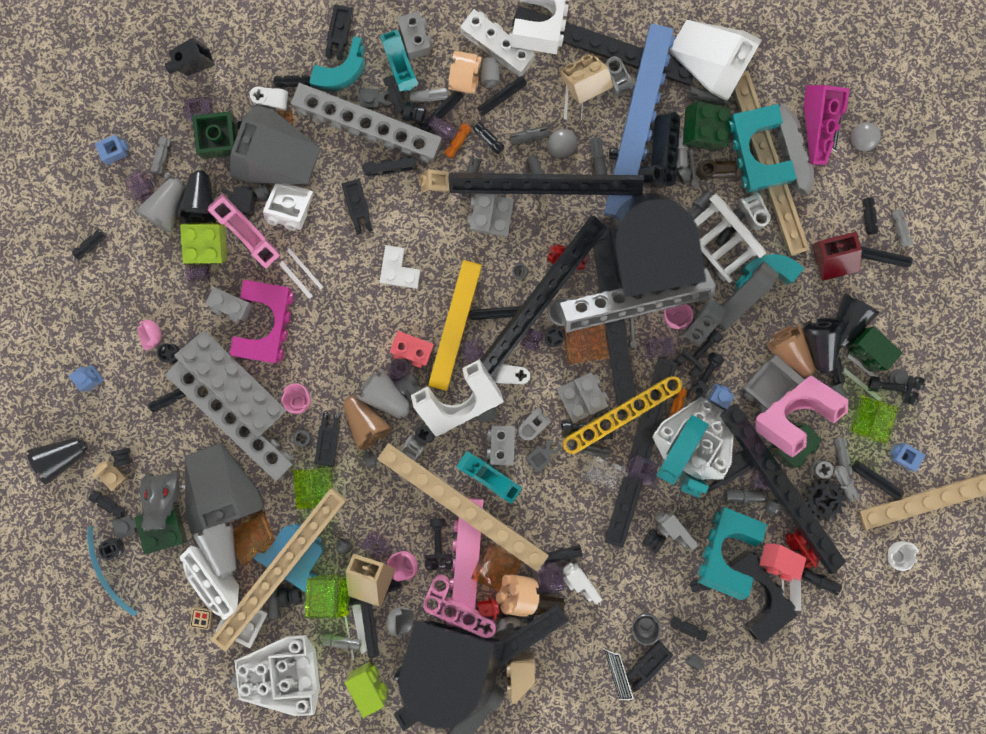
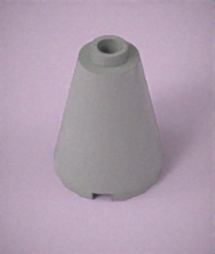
[136,177,185,233]
[356,367,410,418]
[193,522,236,579]

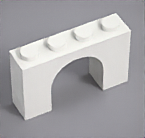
[511,0,569,54]
[411,359,504,437]

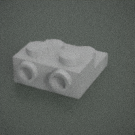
[467,194,514,238]
[556,372,610,423]
[654,511,699,551]

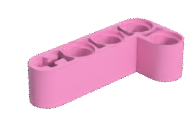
[423,574,496,638]

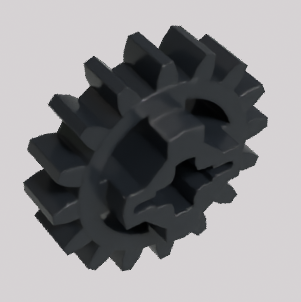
[802,479,847,521]

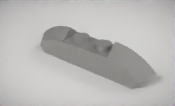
[775,103,814,196]

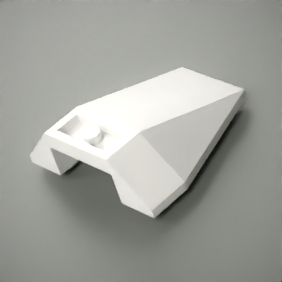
[669,20,762,101]
[653,397,733,479]
[235,635,320,716]

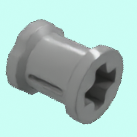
[810,460,833,478]

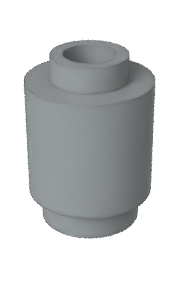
[480,58,500,88]

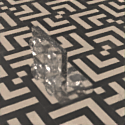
[580,456,628,493]

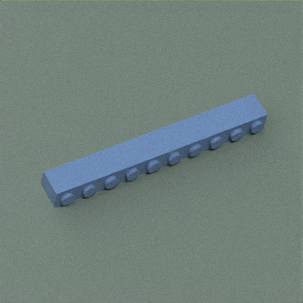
[603,23,675,217]

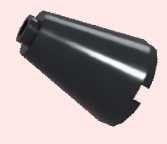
[177,170,217,223]
[835,293,880,349]
[803,318,844,374]
[27,437,88,485]

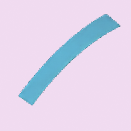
[87,525,137,616]

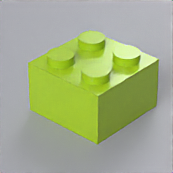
[180,222,227,263]
[344,662,389,718]

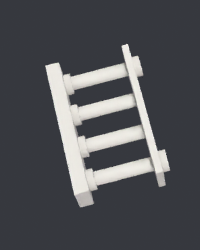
[694,193,767,283]

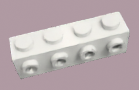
[460,9,535,77]

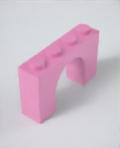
[208,193,280,269]
[756,376,849,458]

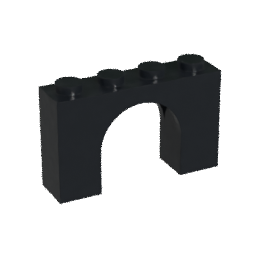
[720,551,798,644]

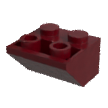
[812,231,862,281]

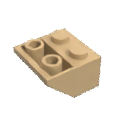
[559,54,613,104]
[346,554,395,607]
[506,654,535,704]

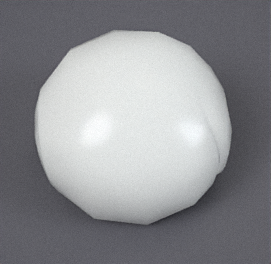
[887,541,919,571]

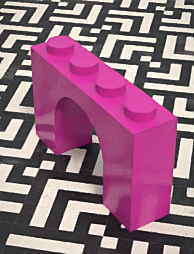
[230,280,294,364]

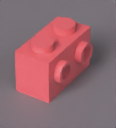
[390,331,435,368]
[760,543,806,582]

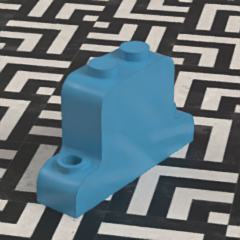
[247,523,325,596]

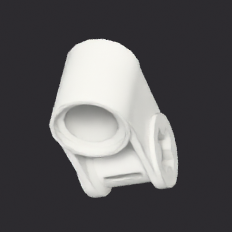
[250,86,289,112]
[738,191,771,230]
[493,364,531,385]

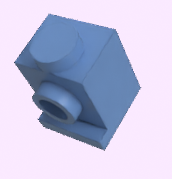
[95,135,129,165]
[69,365,104,392]
[706,383,734,409]
[890,443,926,472]

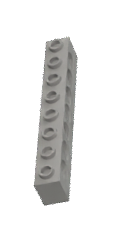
[291,83,442,163]
[559,269,716,333]
[165,361,296,481]

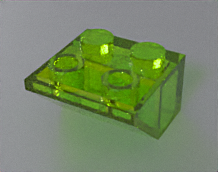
[849,395,899,444]
[293,467,334,509]
[305,574,349,619]

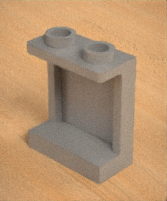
[741,355,804,413]

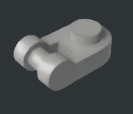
[518,407,552,441]

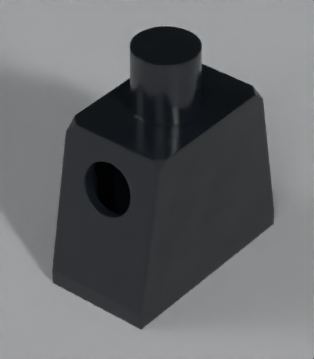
[165,38,215,76]

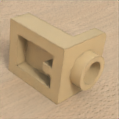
[419,169,449,192]
[92,461,128,491]

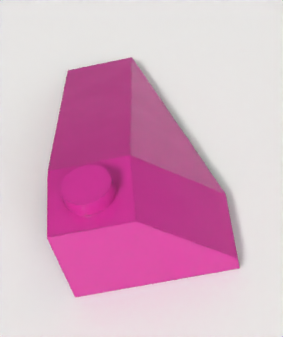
[803,85,850,165]

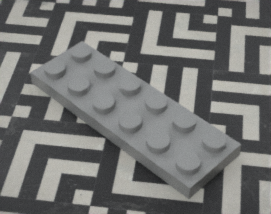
[174,330,286,438]

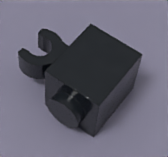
[221,186,257,216]

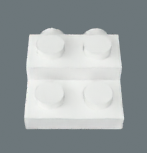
[263,184,313,231]
[562,562,602,605]

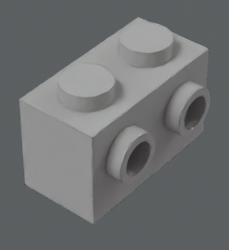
[397,11,433,60]
[206,287,253,323]
[487,425,515,465]

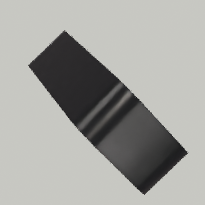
[638,112,680,188]

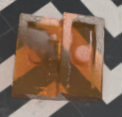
[563,324,609,364]
[233,511,275,565]
[471,544,522,592]

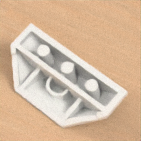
[180,546,239,620]

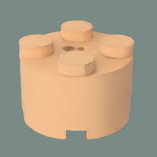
[449,51,482,94]
[496,574,539,617]

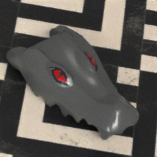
[140,470,180,531]

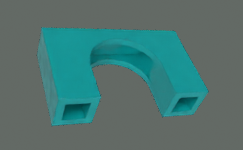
[728,104,797,193]
[697,507,767,601]

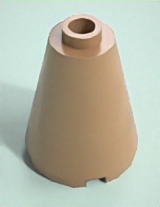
[766,324,816,379]
[343,395,391,450]

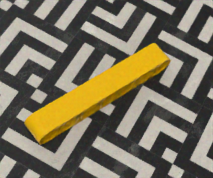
[429,260,482,391]
[562,376,682,454]

